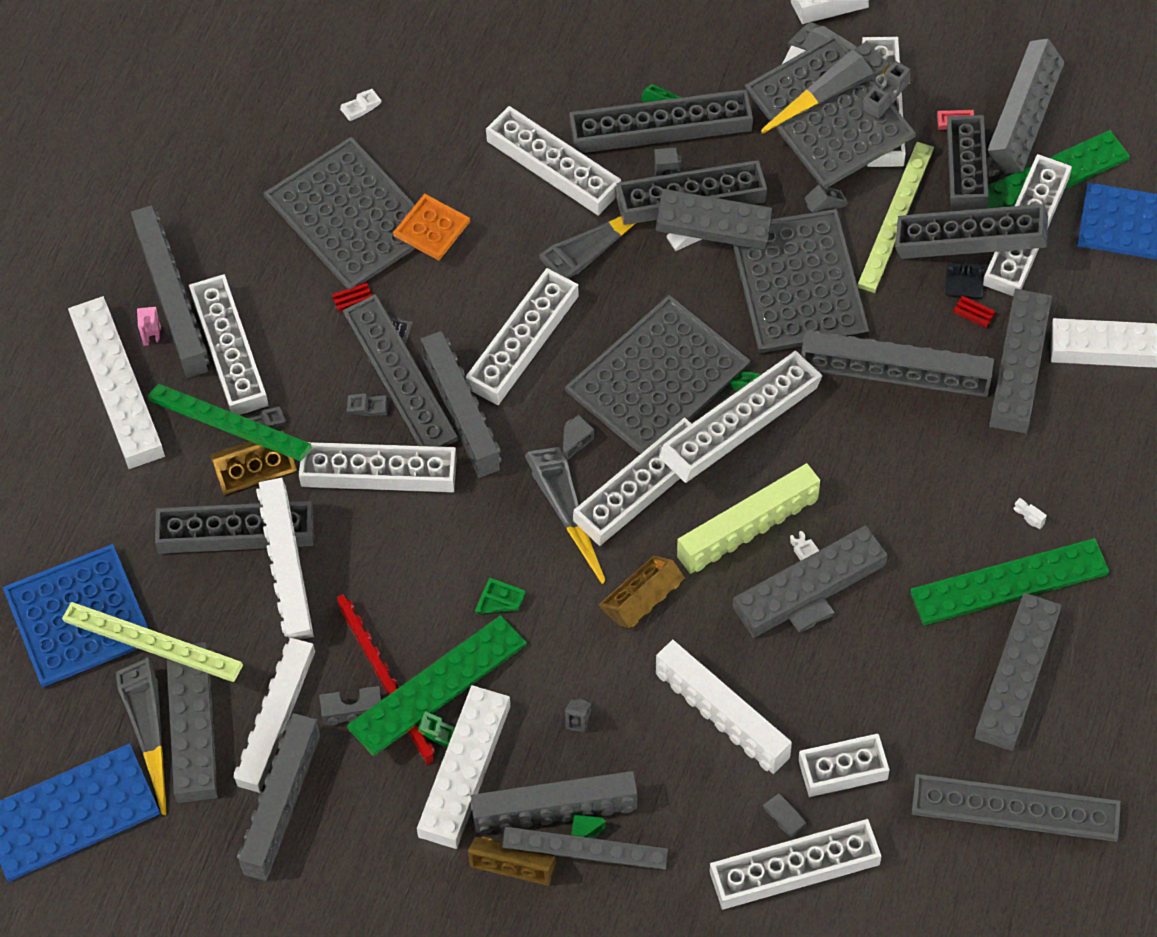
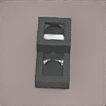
[347,393,389,416]
[247,407,286,429]
[788,597,834,632]
[763,793,807,837]

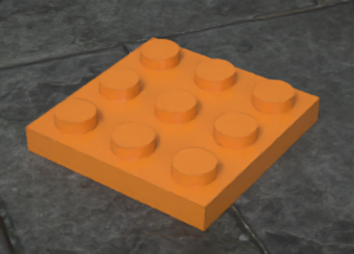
[393,193,470,261]

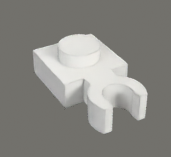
[1014,498,1047,529]
[790,531,819,561]

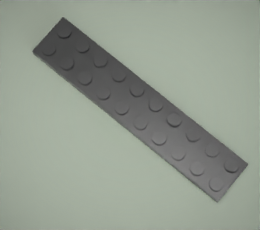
[343,294,458,447]
[911,774,1121,842]

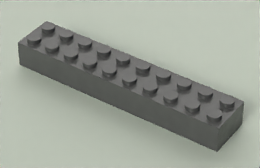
[569,89,753,153]
[131,205,210,378]
[801,330,994,397]

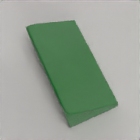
[641,84,681,103]

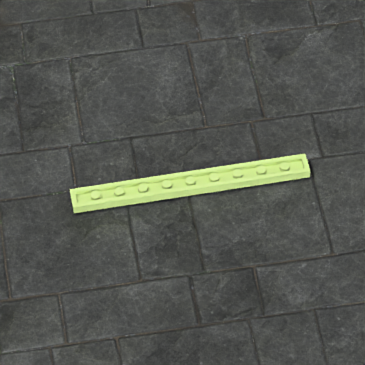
[858,142,934,293]
[62,602,243,682]

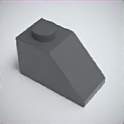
[804,184,849,213]
[563,415,594,460]
[565,699,591,733]

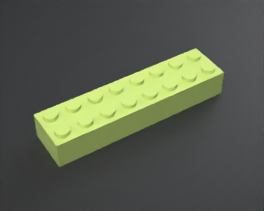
[677,463,820,574]

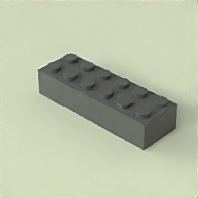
[947,115,988,212]
[655,189,772,250]

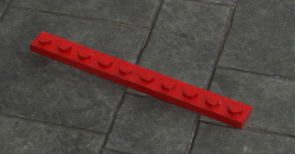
[337,594,435,765]

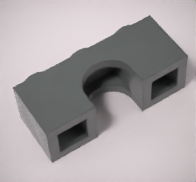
[864,61,910,119]
[319,686,381,725]

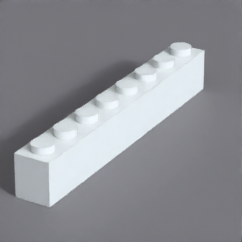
[234,638,315,793]

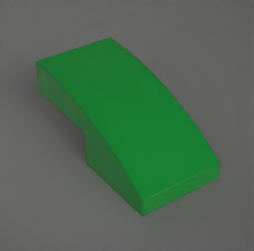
[418,711,455,748]

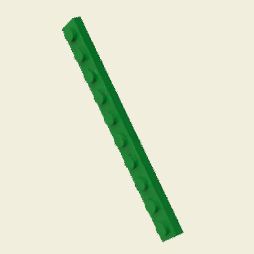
[148,384,312,461]

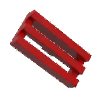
[332,283,372,312]
[953,296,995,328]

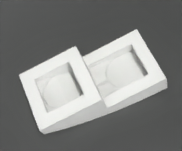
[340,89,381,121]

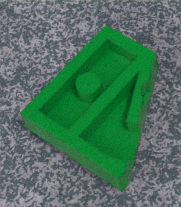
[475,577,526,614]

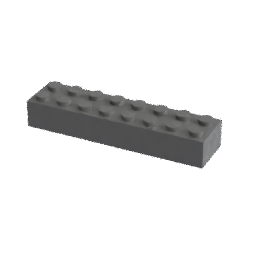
[987,39,1064,174]
[616,160,767,225]
[895,204,1049,259]
[989,289,1052,434]
[421,331,502,478]
[155,501,313,554]
[733,525,887,638]
[974,593,1062,751]
[167,642,218,803]
[237,713,320,881]
[471,771,637,834]

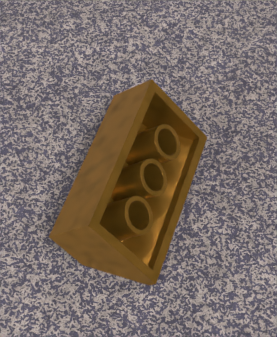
[210,430,297,495]
[598,555,685,628]
[468,837,556,886]

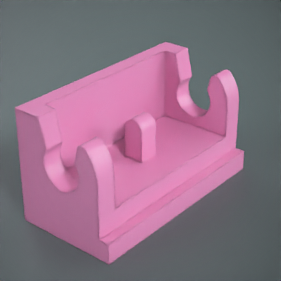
[137,307,162,346]

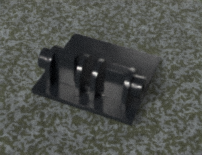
[945,262,985,298]

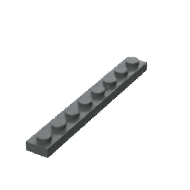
[502,827,668,870]

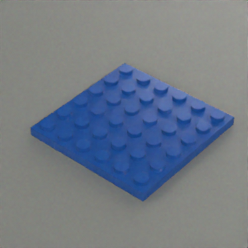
[3,544,148,688]

